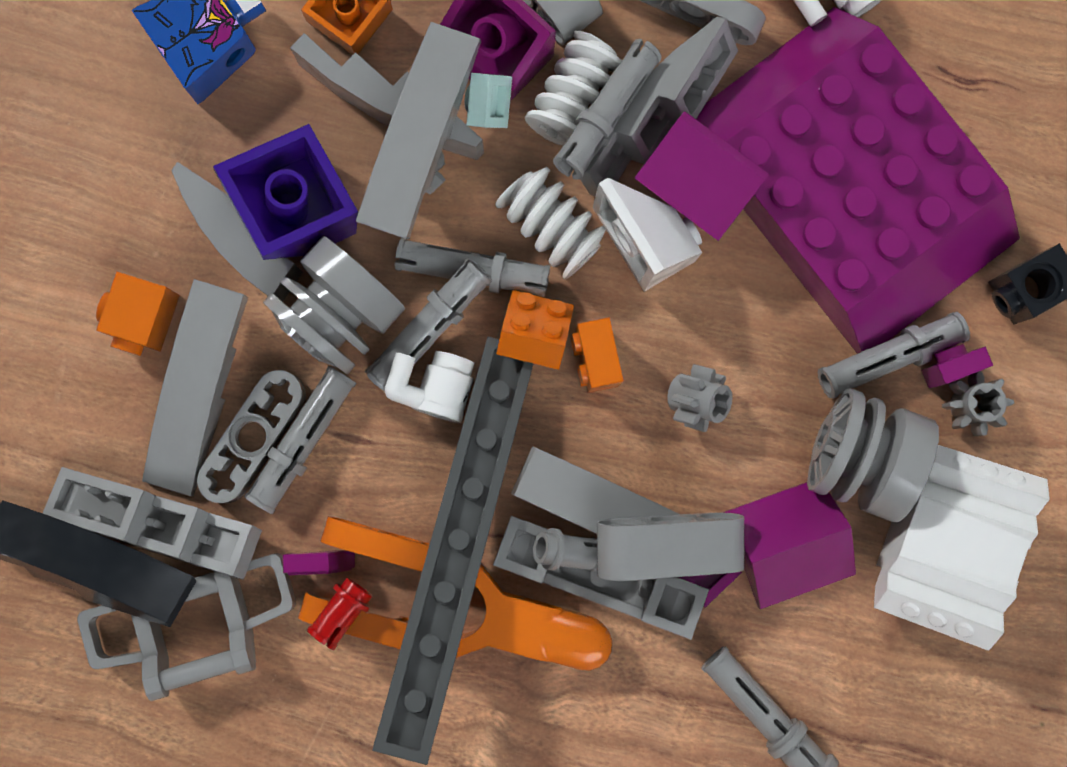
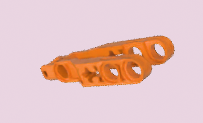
[298,516,612,671]

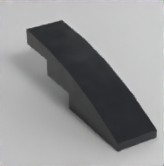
[0,500,197,627]

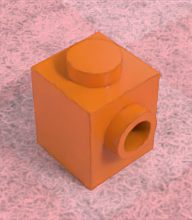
[96,271,180,356]

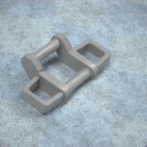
[77,553,296,701]

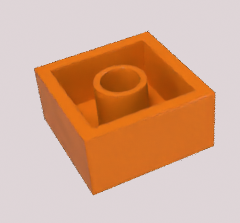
[301,0,393,55]
[496,290,574,370]
[570,317,624,393]

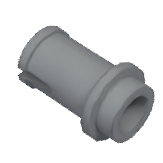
[533,528,597,572]

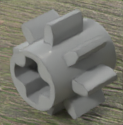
[667,364,732,432]
[942,371,1014,436]

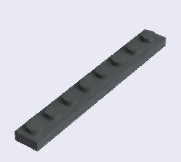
[372,337,534,765]

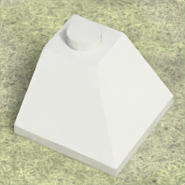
[592,178,702,292]

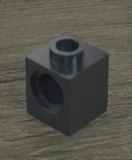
[988,243,1067,325]

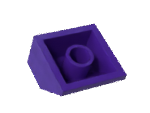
[213,124,359,260]

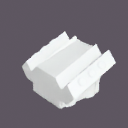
[874,445,1050,651]

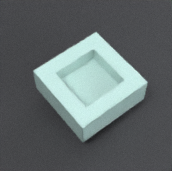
[464,73,512,128]

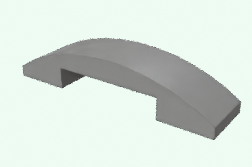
[493,516,709,640]

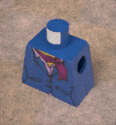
[131,0,266,104]

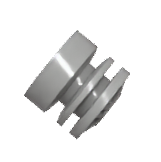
[263,235,406,375]
[807,388,939,522]

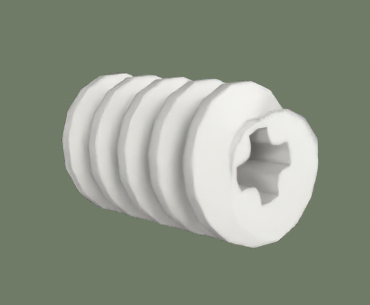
[525,31,622,146]
[495,167,606,280]

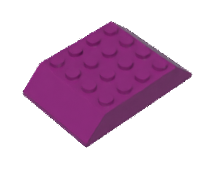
[696,7,1020,354]

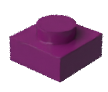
[921,343,993,388]

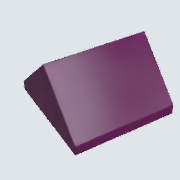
[440,0,556,101]
[635,111,769,241]
[723,482,856,609]

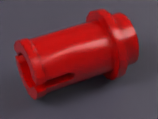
[307,577,373,650]

